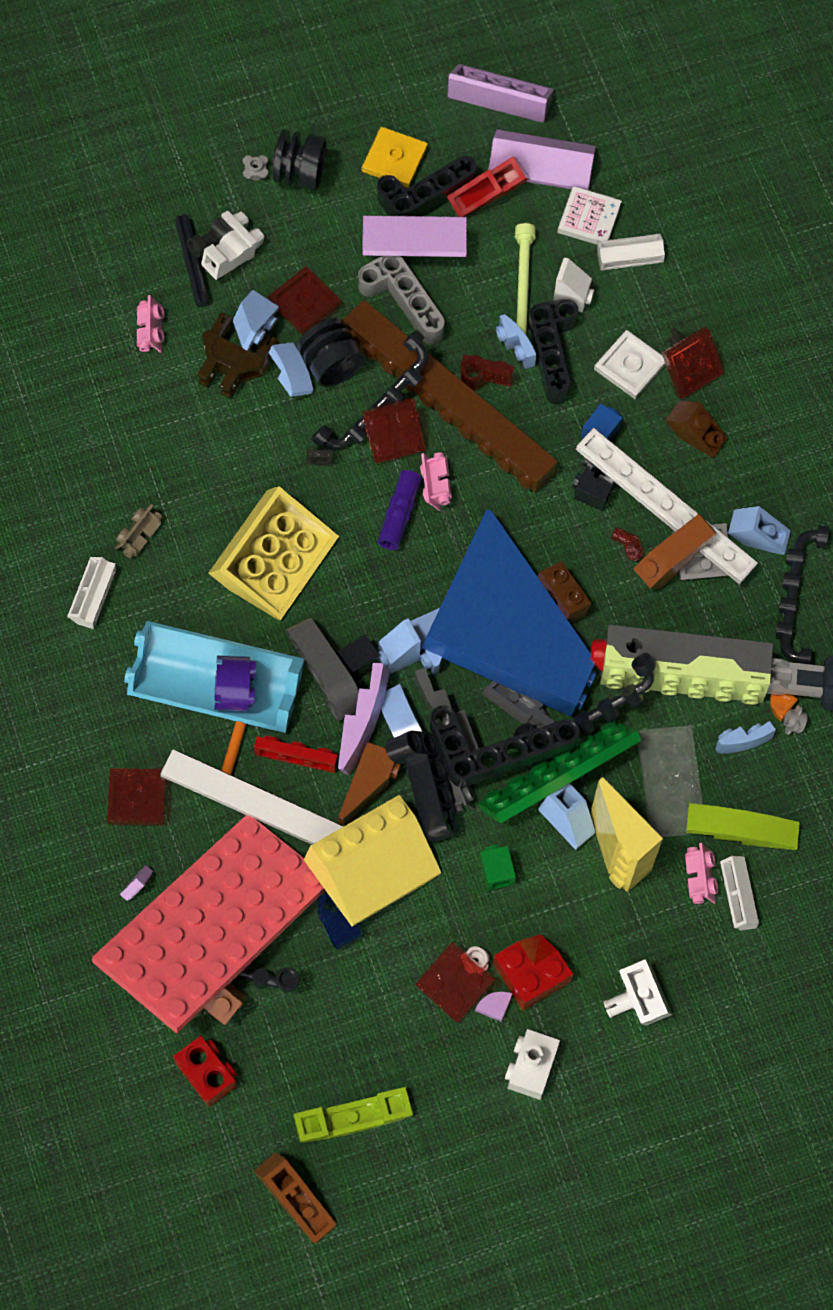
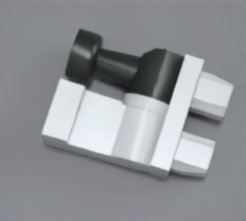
[187,211,264,280]

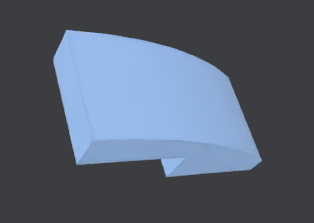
[496,314,536,369]
[269,342,313,397]
[381,684,422,737]
[715,721,776,753]

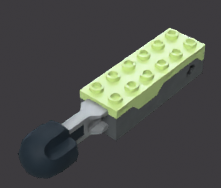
[590,625,833,711]

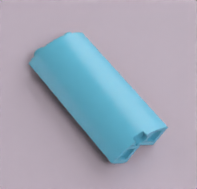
[124,621,305,733]

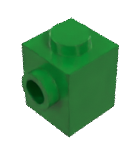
[479,844,516,891]

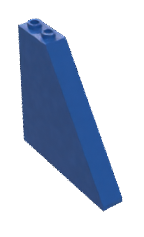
[422,509,596,717]

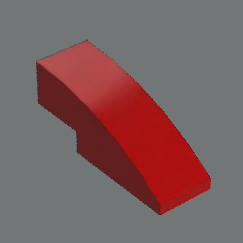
[447,156,529,217]

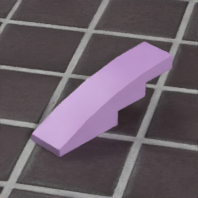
[338,663,390,775]

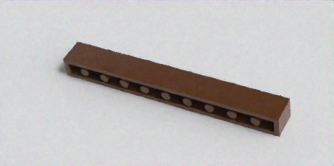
[343,300,558,493]

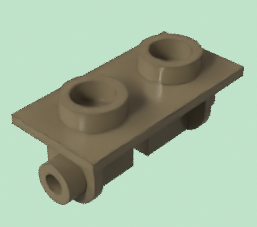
[113,504,163,559]

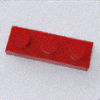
[254,736,338,773]

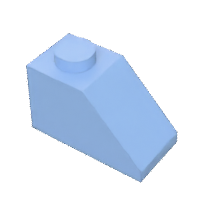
[728,506,791,555]
[378,618,421,674]

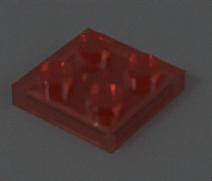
[268,266,341,335]
[661,327,724,399]
[362,398,426,464]
[107,768,166,825]
[415,942,496,1023]

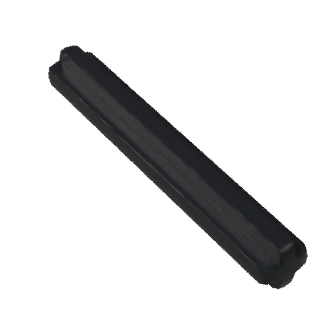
[175,214,209,307]

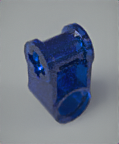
[317,893,362,950]

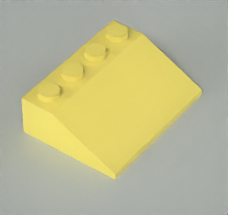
[208,486,339,620]
[590,778,663,892]
[304,795,441,927]

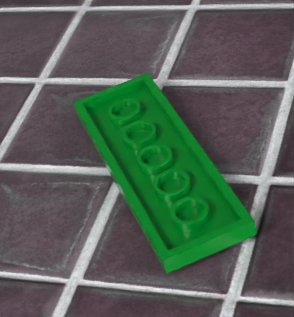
[478,722,642,823]

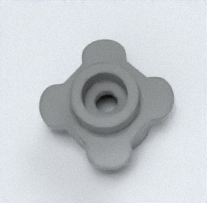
[243,155,268,180]
[783,705,807,735]

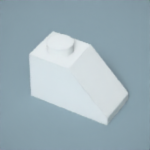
[554,257,594,313]

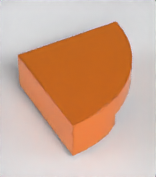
[770,694,798,722]

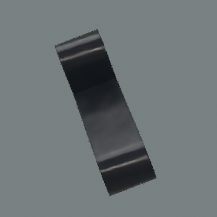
[377,156,477,217]
[528,299,578,404]
[385,730,459,843]

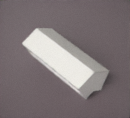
[597,234,665,270]
[67,557,117,629]
[720,856,759,931]

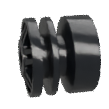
[272,129,327,191]
[297,318,366,387]

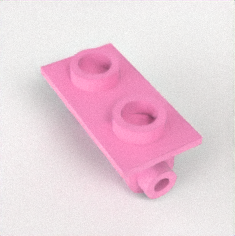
[137,295,164,353]
[420,452,452,511]
[685,843,718,904]

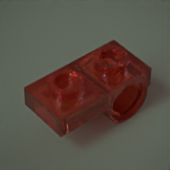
[460,354,514,391]

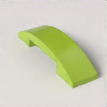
[293,1087,413,1143]

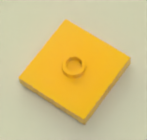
[362,127,428,188]

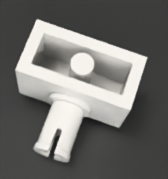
[603,960,672,1026]
[505,1029,560,1100]

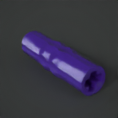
[377,470,422,550]

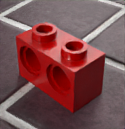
[173,1036,237,1107]

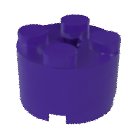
[214,655,256,712]

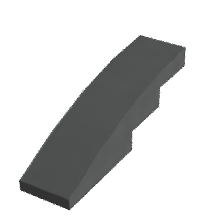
[414,668,483,762]

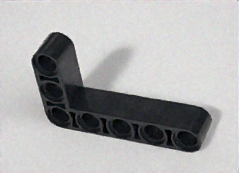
[430,705,580,787]

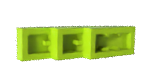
[686,803,799,850]

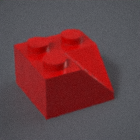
[493,934,573,1011]

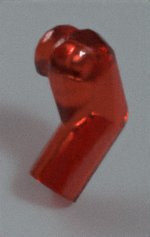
[611,527,643,561]

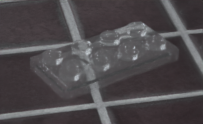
[637,725,703,837]

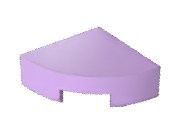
[120,865,153,901]
[475,992,512,1022]

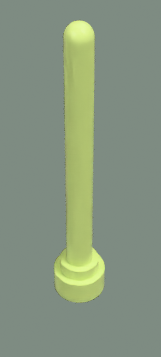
[515,223,536,336]

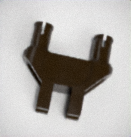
[197,313,280,399]

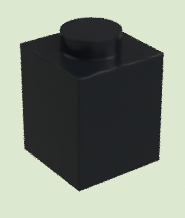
[338,634,380,681]

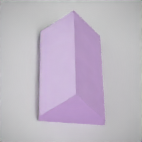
[448,64,554,123]
[489,130,596,190]
[363,216,466,257]

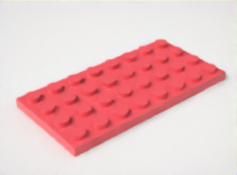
[92,815,326,1033]

